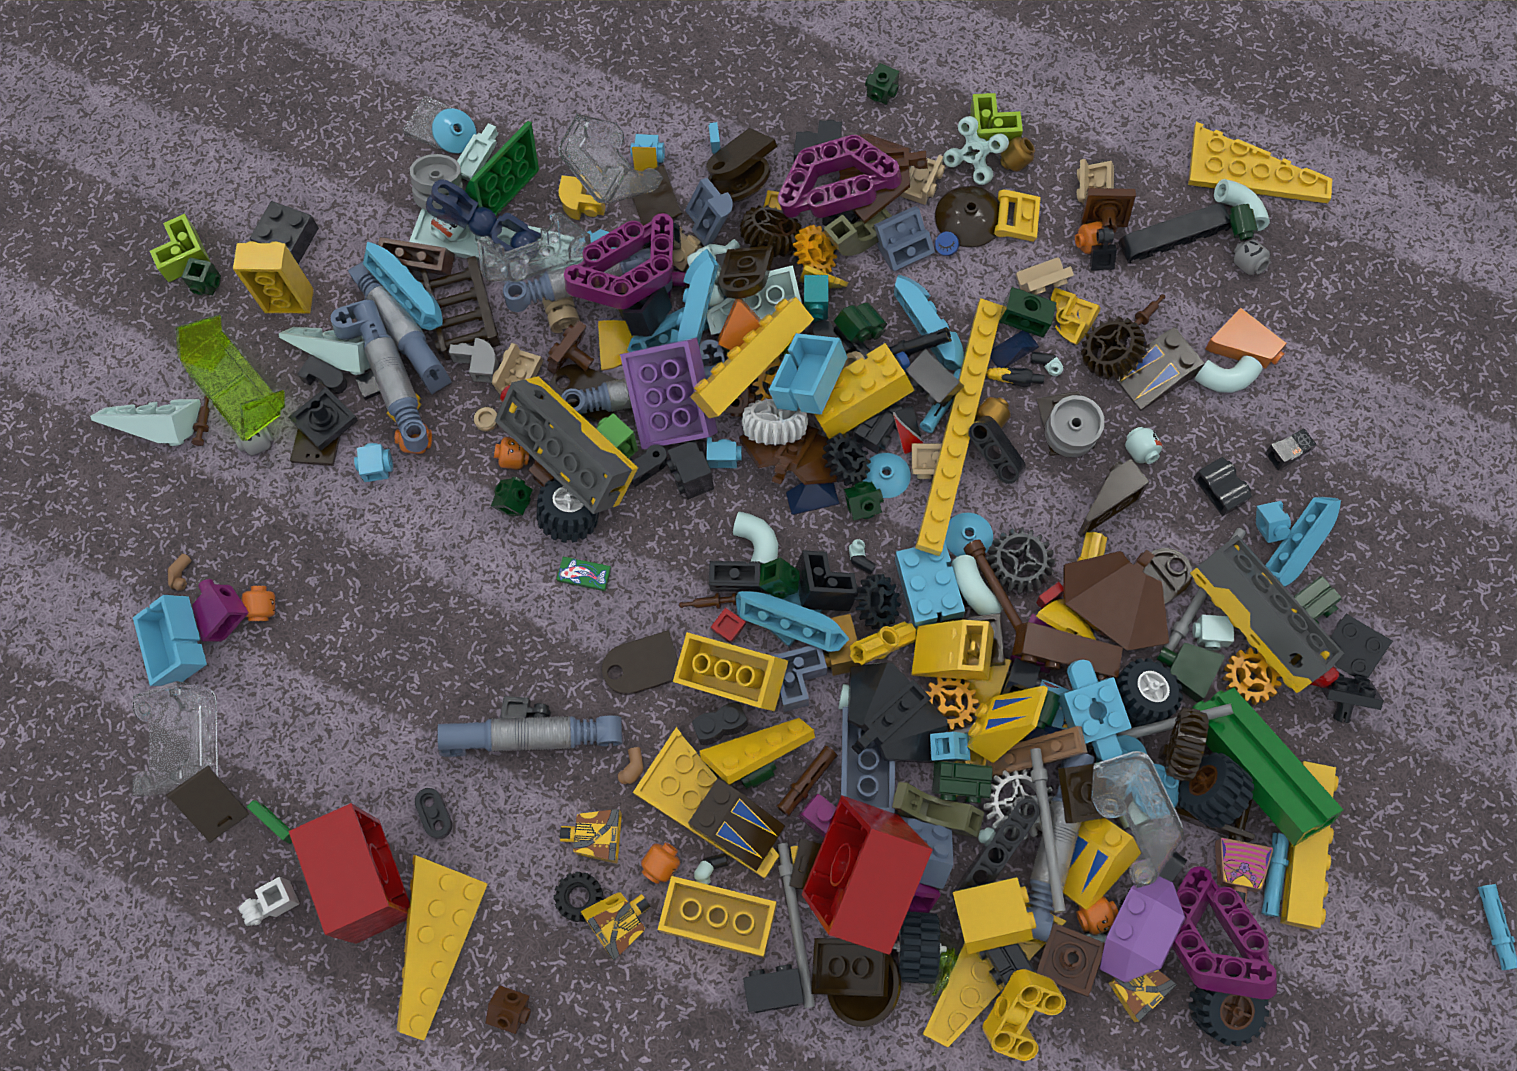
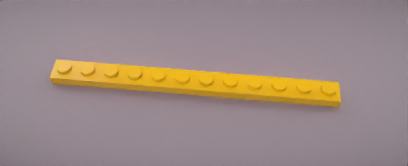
[915,298,1003,556]

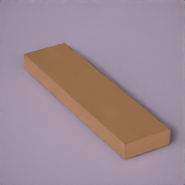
[987,726,1087,778]

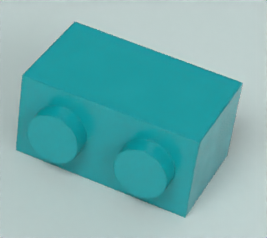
[804,275,828,323]

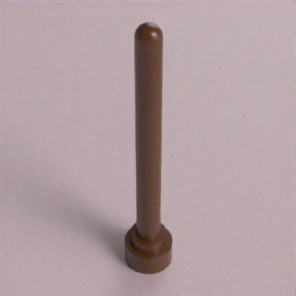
[963,539,1022,631]

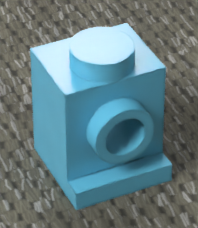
[707,437,742,468]
[1256,501,1291,543]
[930,732,970,762]

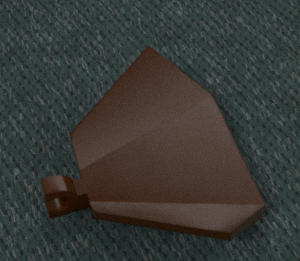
[839,133,928,224]
[739,425,843,485]
[1063,549,1169,651]

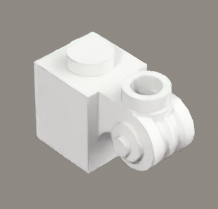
[238,877,300,926]

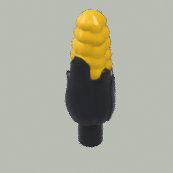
[986,367,1045,387]

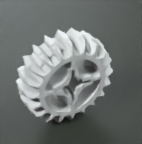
[742,398,808,446]
[983,769,1053,840]

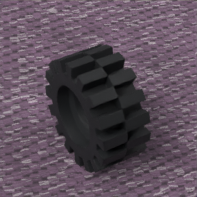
[554,871,604,922]

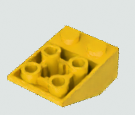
[911,620,994,681]

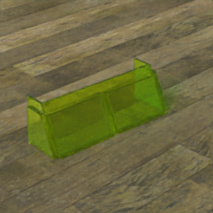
[175,314,285,441]

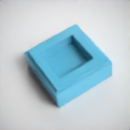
[709,122,721,154]

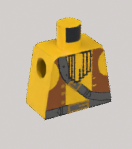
[560,809,622,863]
[581,892,650,960]
[1108,970,1177,1022]

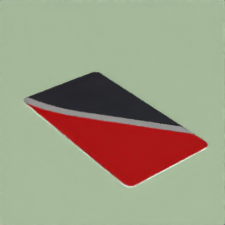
[893,406,923,454]

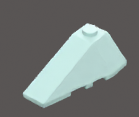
[707,265,802,335]
[279,327,371,375]
[90,399,201,446]

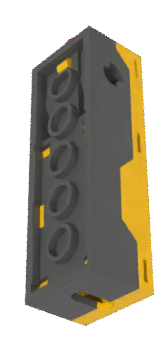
[495,376,638,514]
[1190,535,1344,693]

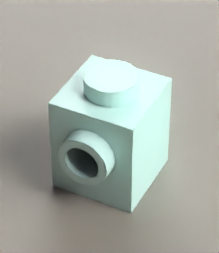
[1192,615,1234,651]

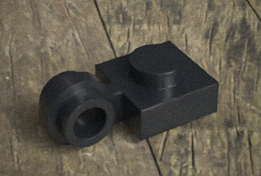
[1090,226,1117,271]
[500,696,551,719]

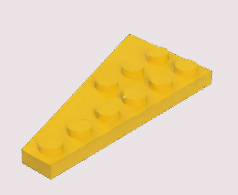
[1188,121,1332,204]
[633,727,779,879]
[397,855,488,1041]
[922,903,1066,1048]

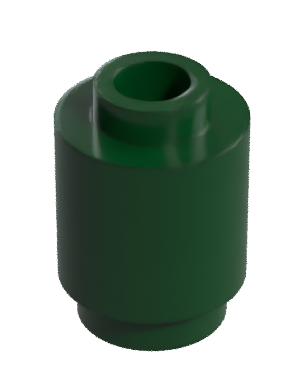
[1229,204,1258,241]
[1036,690,1060,730]
[740,761,777,790]

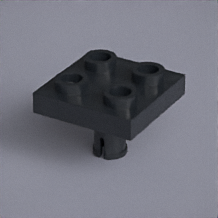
[289,387,358,451]
[1320,673,1384,723]

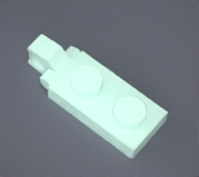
[457,123,498,181]

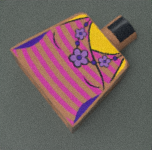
[1215,838,1273,905]

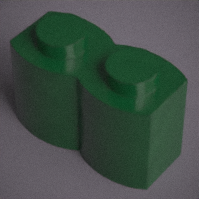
[834,303,888,343]

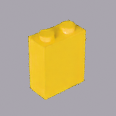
[953,877,1037,954]

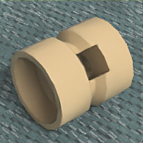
[542,296,580,333]

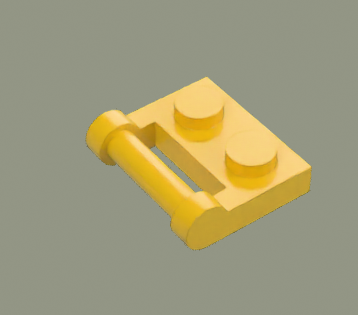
[994,190,1040,242]

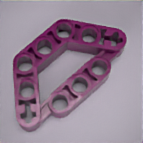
[778,135,902,218]
[564,213,673,309]
[1172,866,1277,999]

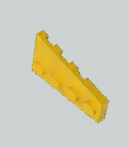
[699,718,815,785]

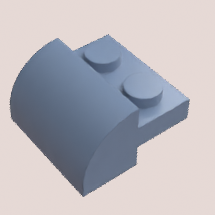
[685,178,733,247]
[874,206,935,271]

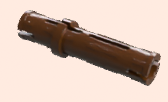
[776,746,838,817]

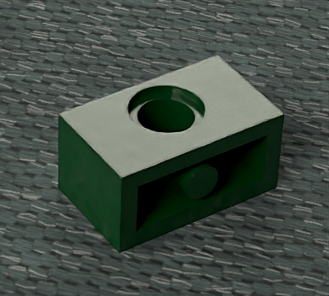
[999,287,1057,338]

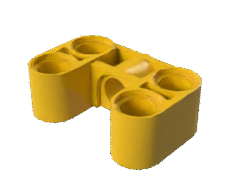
[982,969,1066,1061]

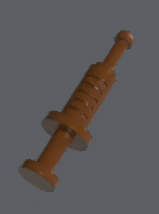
[1135,294,1166,325]
[191,395,210,446]
[679,593,737,609]

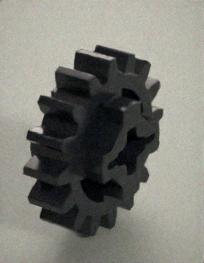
[822,433,871,486]
[855,574,901,630]

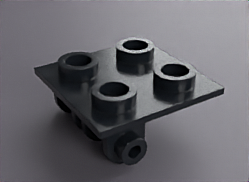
[1330,614,1393,679]

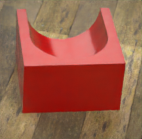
[801,795,933,955]
[289,803,410,944]

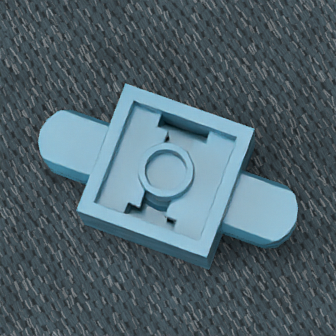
[1058,660,1132,762]

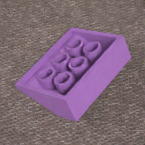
[620,337,718,449]

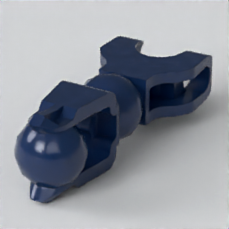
[426,179,543,266]

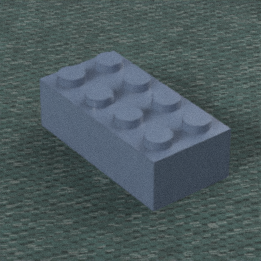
[841,707,895,813]

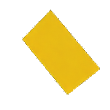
[632,147,658,174]

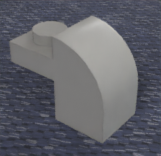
[449,338,499,383]

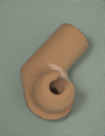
[168,554,192,591]
[618,747,644,784]

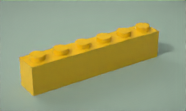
[690,297,814,418]
[1280,761,1339,930]

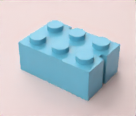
[769,333,847,414]
[895,541,965,629]
[133,595,207,686]

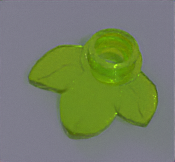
[932,947,958,996]

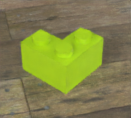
[970,93,1023,146]
[150,214,210,283]

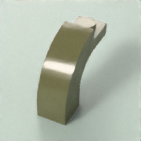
[824,208,892,256]
[892,782,984,838]

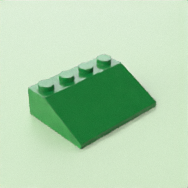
[464,121,539,216]

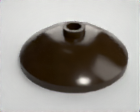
[708,158,771,203]
[935,186,1000,248]
[827,953,901,1027]

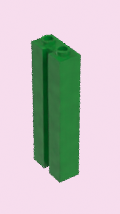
[1192,687,1343,846]

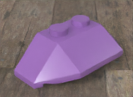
[1100,871,1185,983]

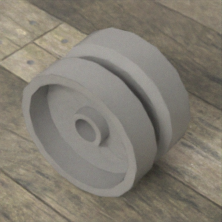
[410,154,463,210]
[1045,395,1104,457]

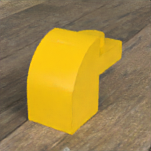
[559,175,606,220]

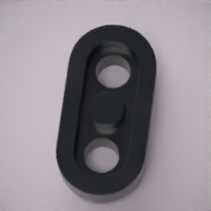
[415,788,452,839]

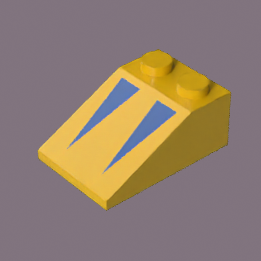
[967,685,1048,763]
[1063,818,1141,910]

